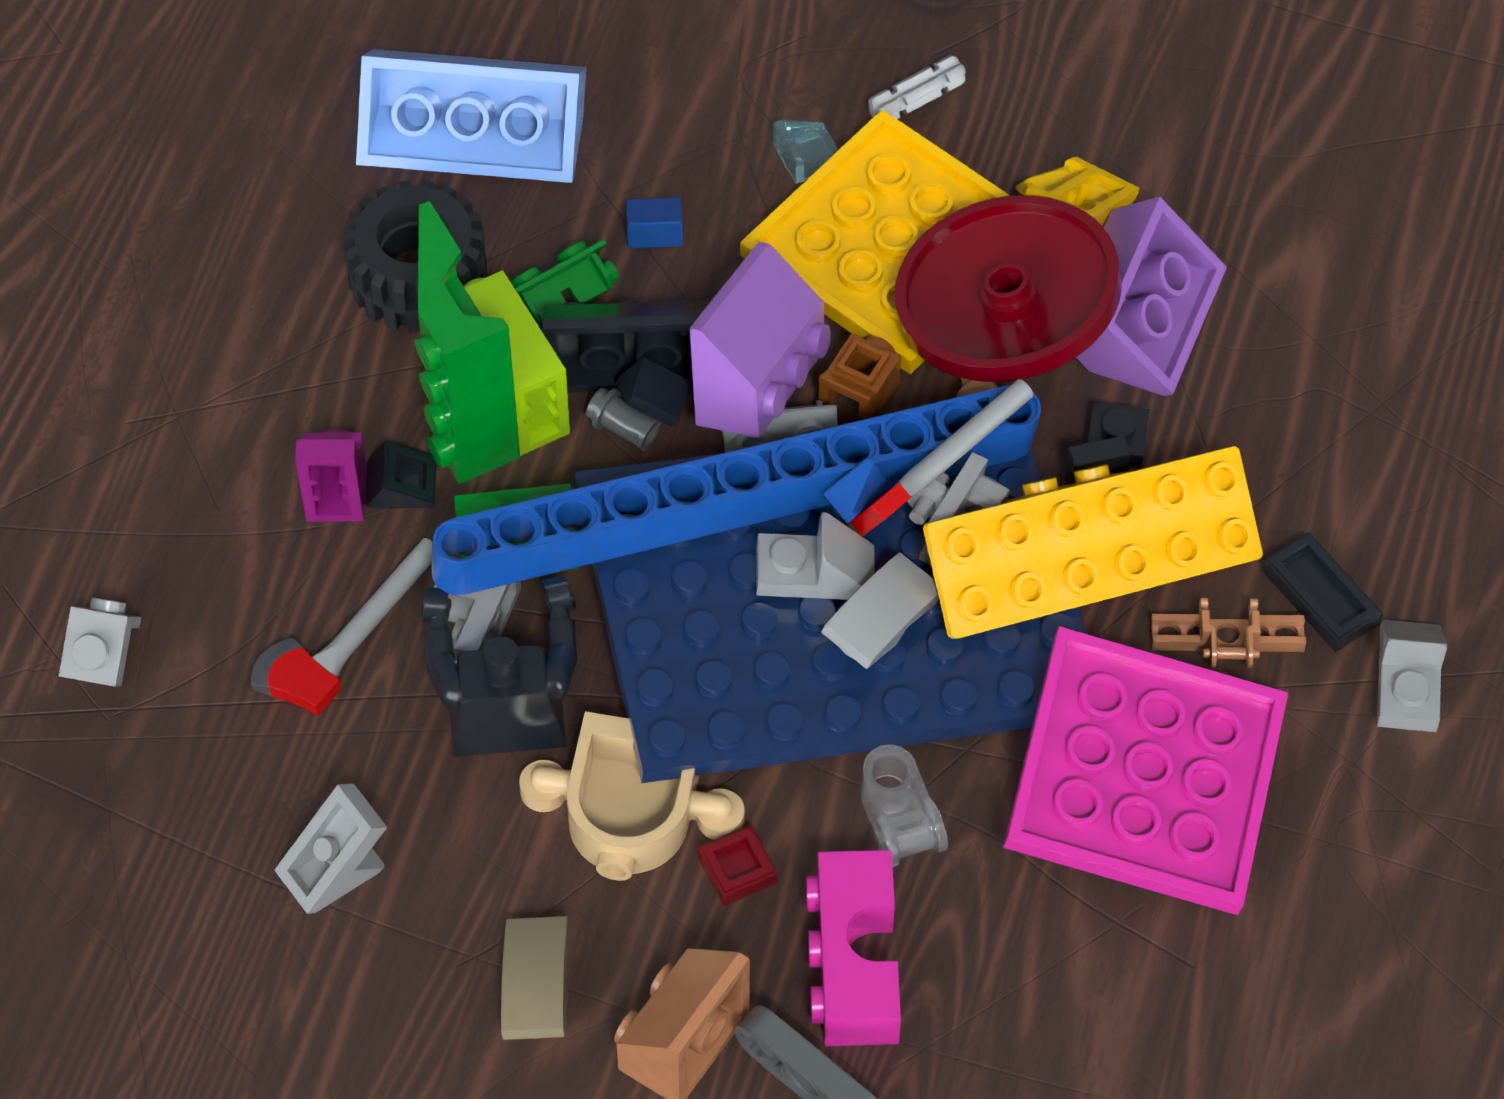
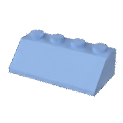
[356,49,586,183]

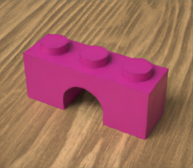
[806,850,901,1046]

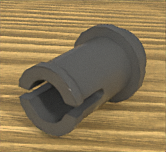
[586,388,662,451]

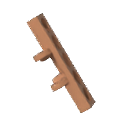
[1151,598,1306,668]

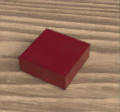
[697,825,778,906]

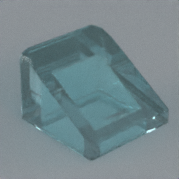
[773,120,838,184]

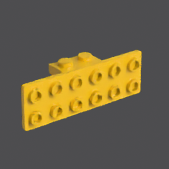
[923,446,1263,639]

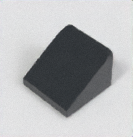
[365,441,436,509]

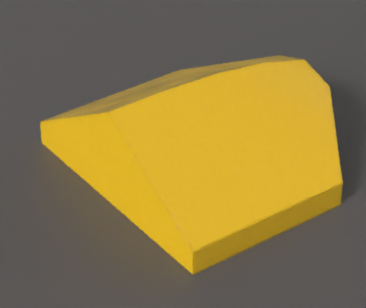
[1015,157,1140,227]

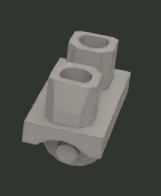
[907,452,1010,565]

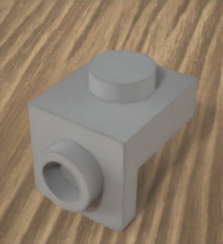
[59,597,141,687]

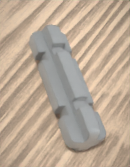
[868,55,966,119]

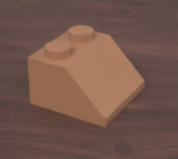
[614,948,750,1099]

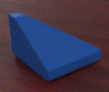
[823,457,892,524]

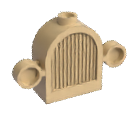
[519,711,745,881]

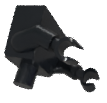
[420,577,577,757]

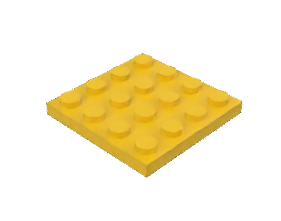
[740,109,1010,375]

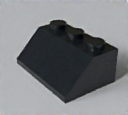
[543,298,712,393]

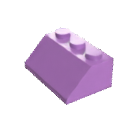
[1076,196,1227,396]
[690,242,831,438]

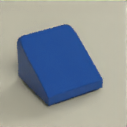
[626,197,683,249]

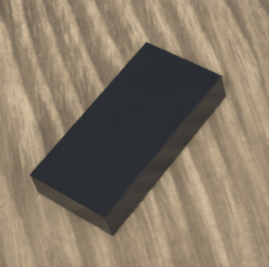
[1262,532,1383,652]

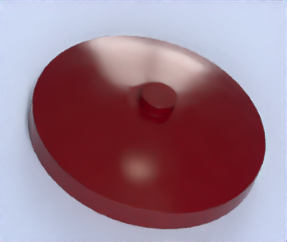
[894,195,1122,382]

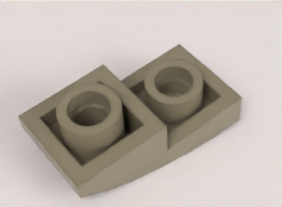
[501,916,570,1040]

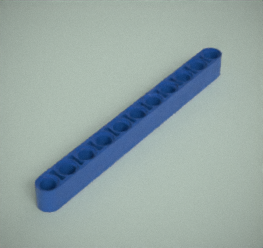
[432,385,1041,595]

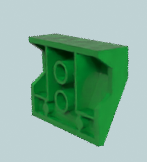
[415,201,520,485]

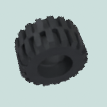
[343,180,487,332]

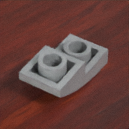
[821,552,939,669]

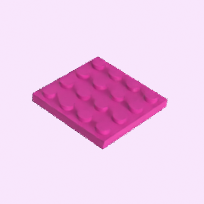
[1003,626,1288,915]

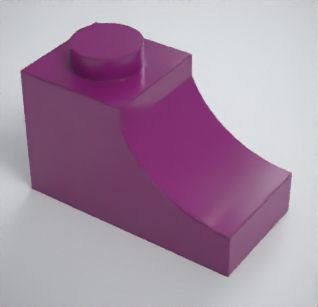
[295,429,367,522]

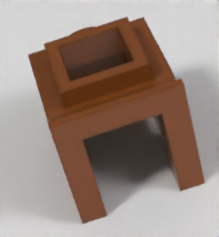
[818,333,901,421]

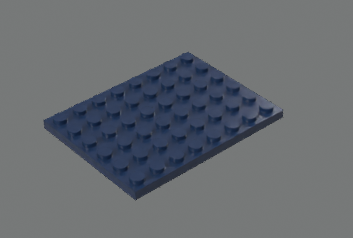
[574,422,1087,784]

